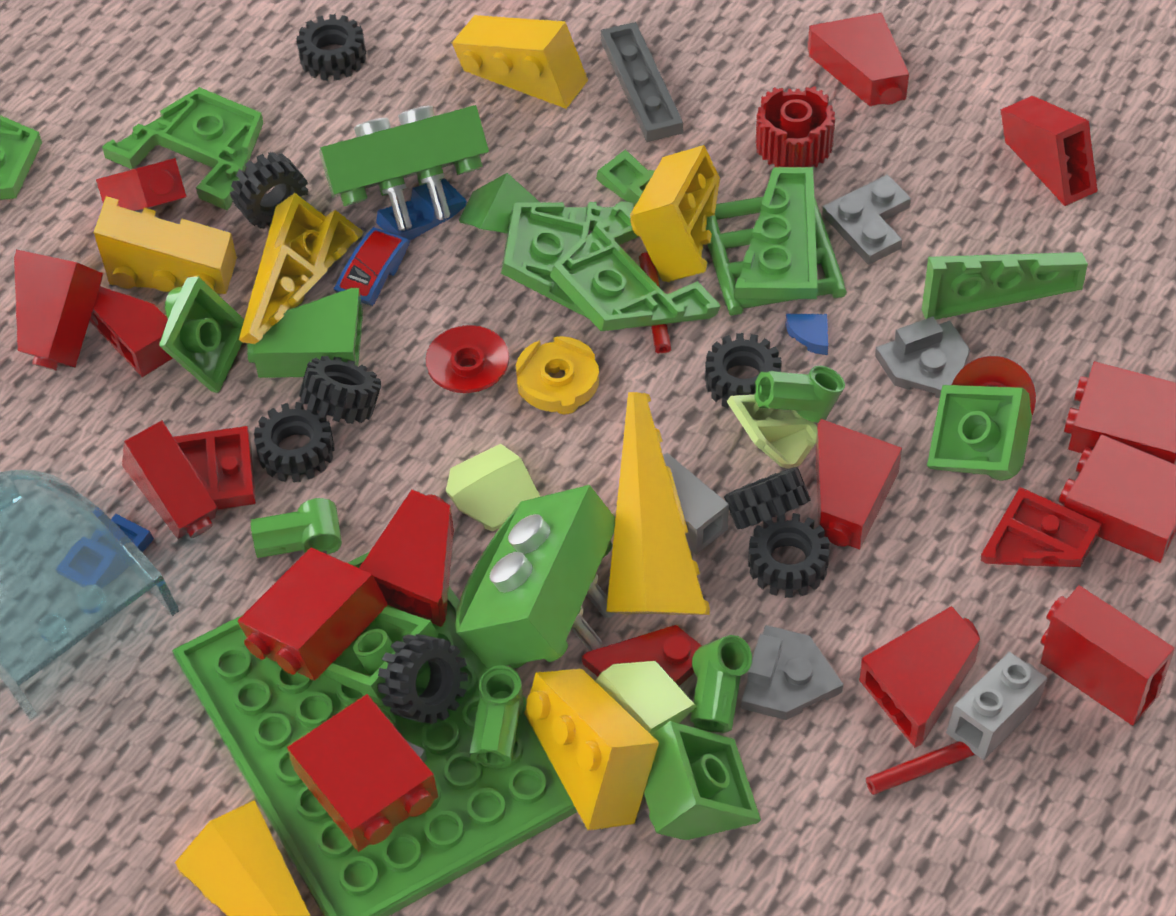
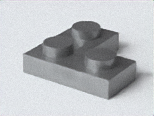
[822,174,911,265]

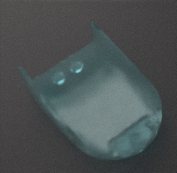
[0,470,180,720]

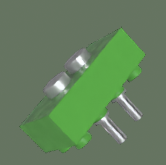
[319,105,489,230]
[455,485,615,669]

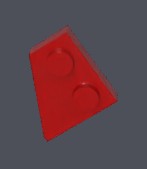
[173,426,256,510]
[981,487,1101,567]
[582,625,702,686]

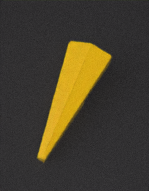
[239,193,364,344]
[606,392,710,615]
[175,800,310,916]

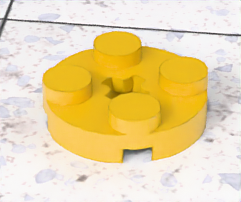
[516,336,599,415]

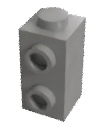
[663,453,729,555]
[946,651,1048,760]

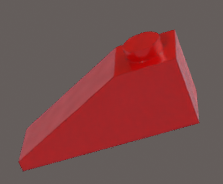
[90,286,173,377]

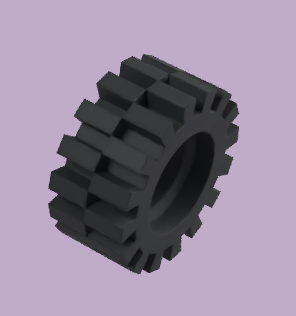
[296,14,366,81]
[230,152,308,229]
[705,333,782,409]
[299,356,382,424]
[254,402,335,483]
[724,467,811,530]
[748,513,830,598]
[378,634,468,724]

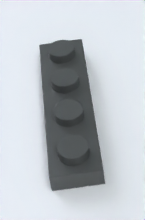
[600,22,683,142]

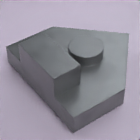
[875,317,970,399]
[741,625,844,720]

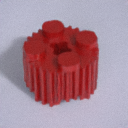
[756,86,835,168]

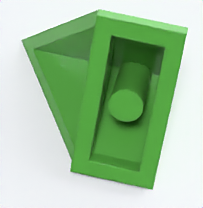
[459,173,539,234]

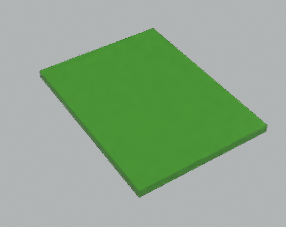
[172,552,578,916]

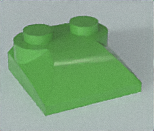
[159,276,244,393]
[927,385,1032,481]
[322,606,438,707]

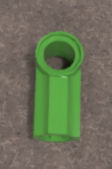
[754,365,845,423]
[250,498,342,558]
[690,635,752,733]
[470,665,524,768]

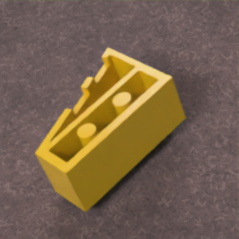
[452,15,588,109]
[630,145,720,282]
[94,196,237,294]
[525,668,659,831]

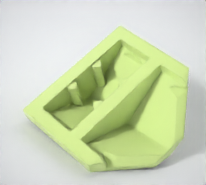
[727,395,817,469]
[446,444,541,531]
[595,661,697,735]

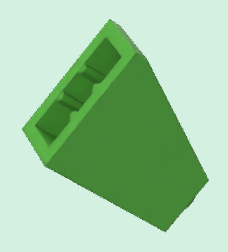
[247,288,363,378]

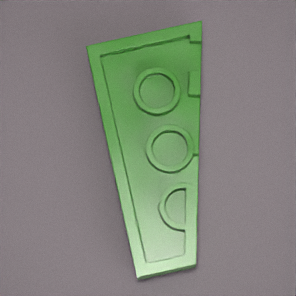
[734,167,818,299]
[921,252,1088,320]

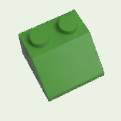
[644,721,761,840]

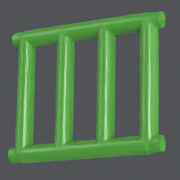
[706,196,847,316]

